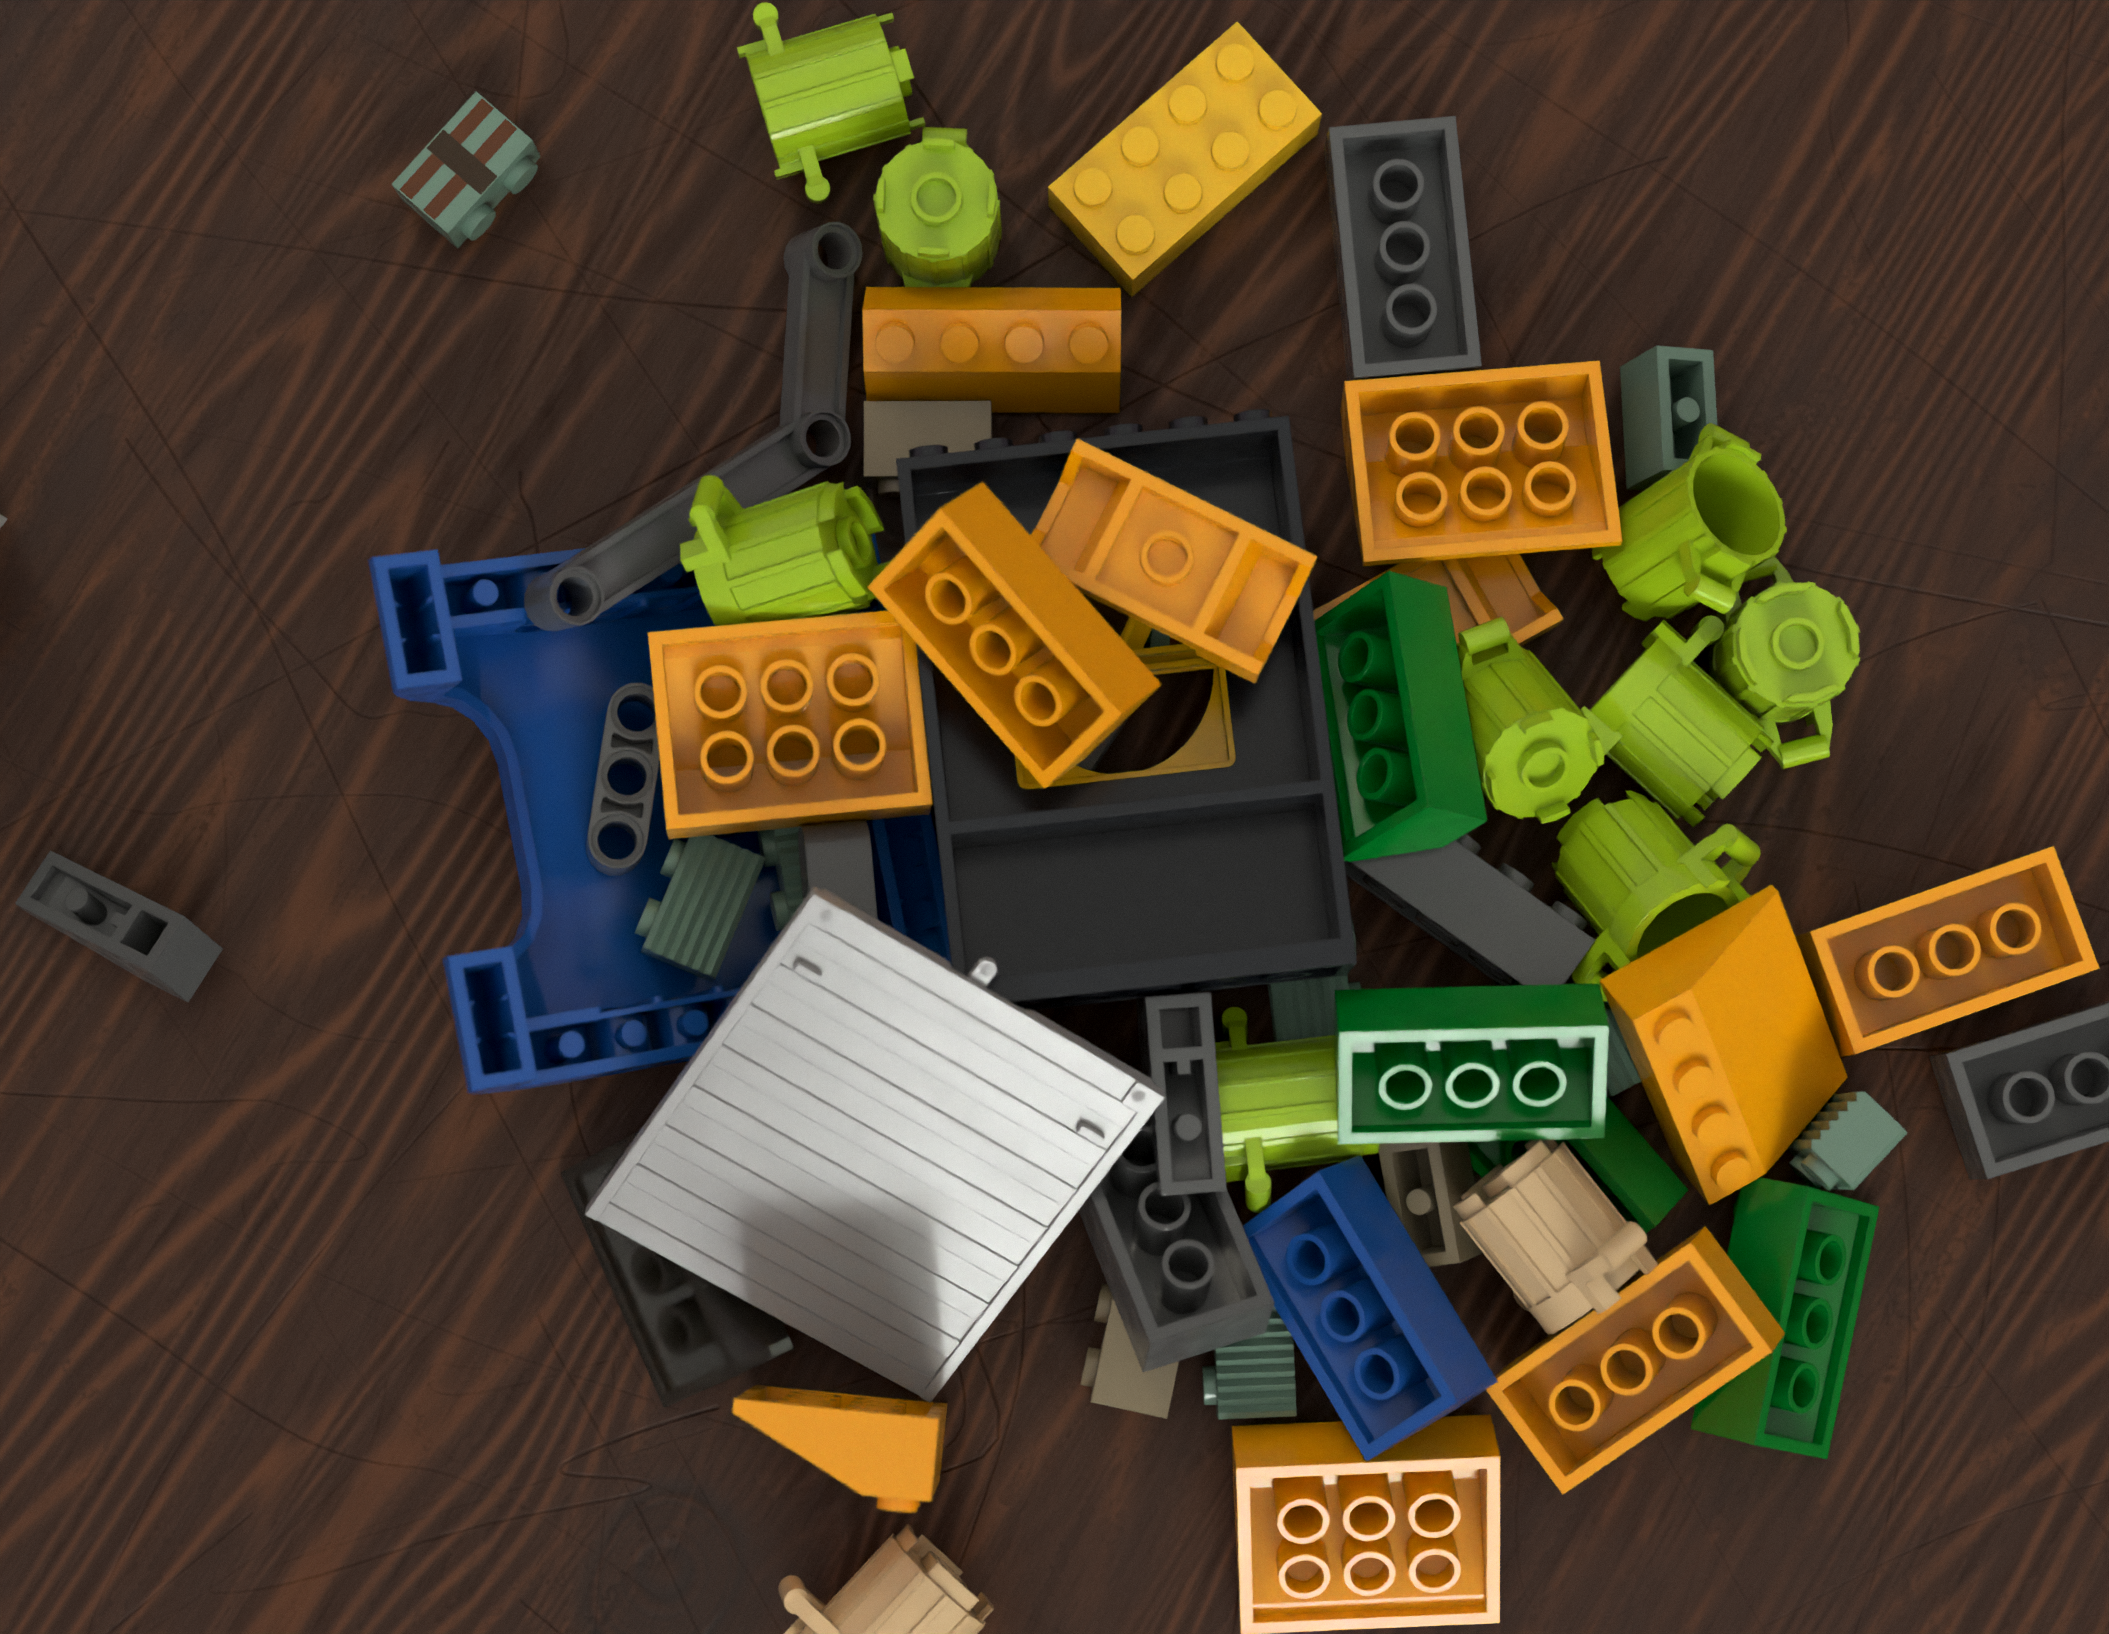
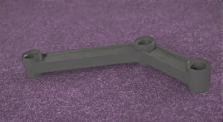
[524,222,863,631]

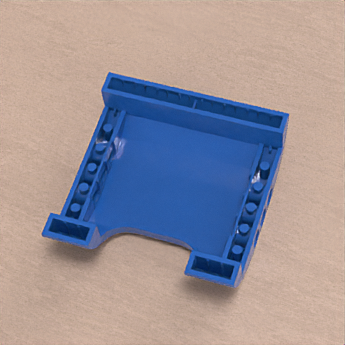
[368,533,952,1094]

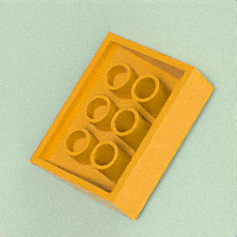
[1340,360,1623,566]
[648,611,933,839]
[1599,885,1848,1206]
[732,1385,947,1512]
[1232,1414,1500,1634]

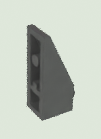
[15,850,223,1002]
[1136,992,1227,1196]

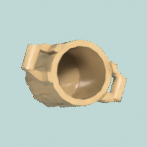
[1453,1139,1658,1335]
[778,1524,994,1634]

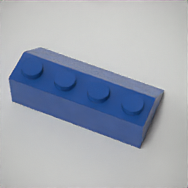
[1243,1155,1498,1461]

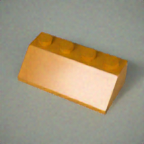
[862,287,1121,413]

